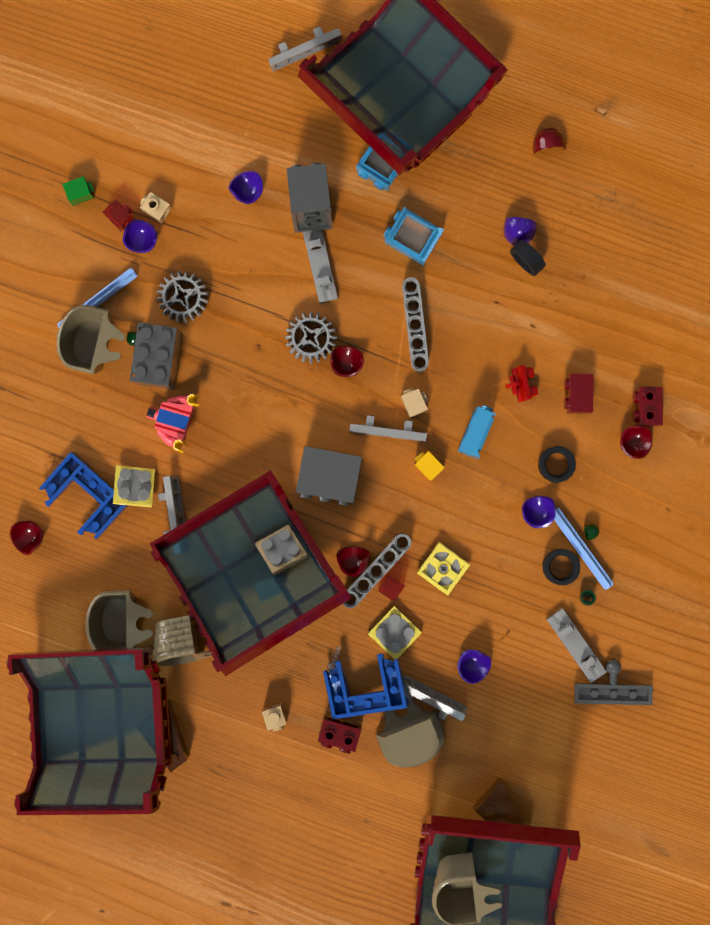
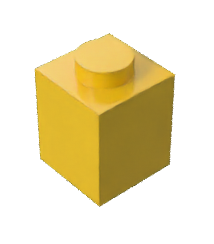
[414,451,445,481]

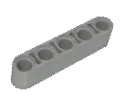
[402,277,429,372]
[343,533,411,608]

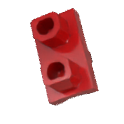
[505,365,538,402]

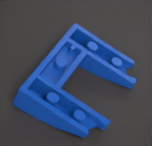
[39,452,128,539]
[323,653,410,719]

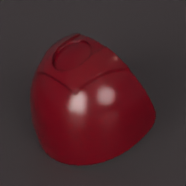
[533,128,566,154]
[330,345,364,377]
[620,425,653,459]
[10,521,44,555]
[336,547,370,577]

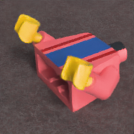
[146,394,200,453]

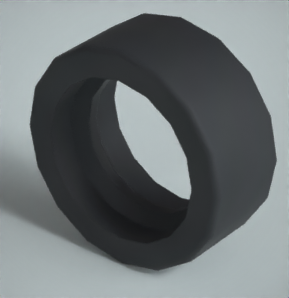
[510,240,546,276]
[538,446,576,483]
[542,549,580,585]

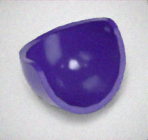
[229,171,263,204]
[504,217,537,245]
[123,220,157,253]
[522,496,556,528]
[457,650,491,684]

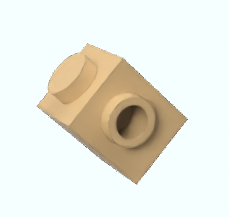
[140,192,172,224]
[400,387,428,418]
[262,703,287,732]

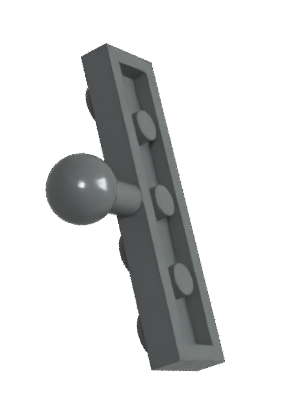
[574,659,653,705]

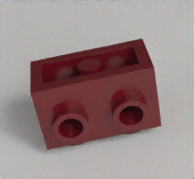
[564,374,594,414]
[633,387,663,426]
[318,716,361,754]

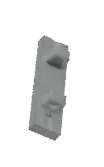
[268,26,341,72]
[303,230,338,304]
[349,415,427,442]
[158,475,190,553]
[546,608,607,683]
[403,674,467,721]

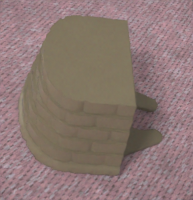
[56,305,125,375]
[85,590,153,658]
[152,615,212,666]
[375,700,445,767]
[432,852,502,925]

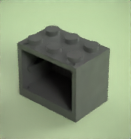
[287,163,332,233]
[130,323,183,390]
[296,446,362,506]

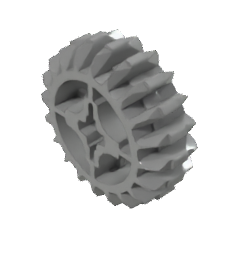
[157,271,209,323]
[285,312,337,364]

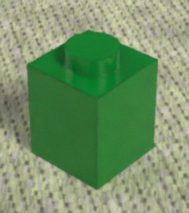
[62,176,95,206]

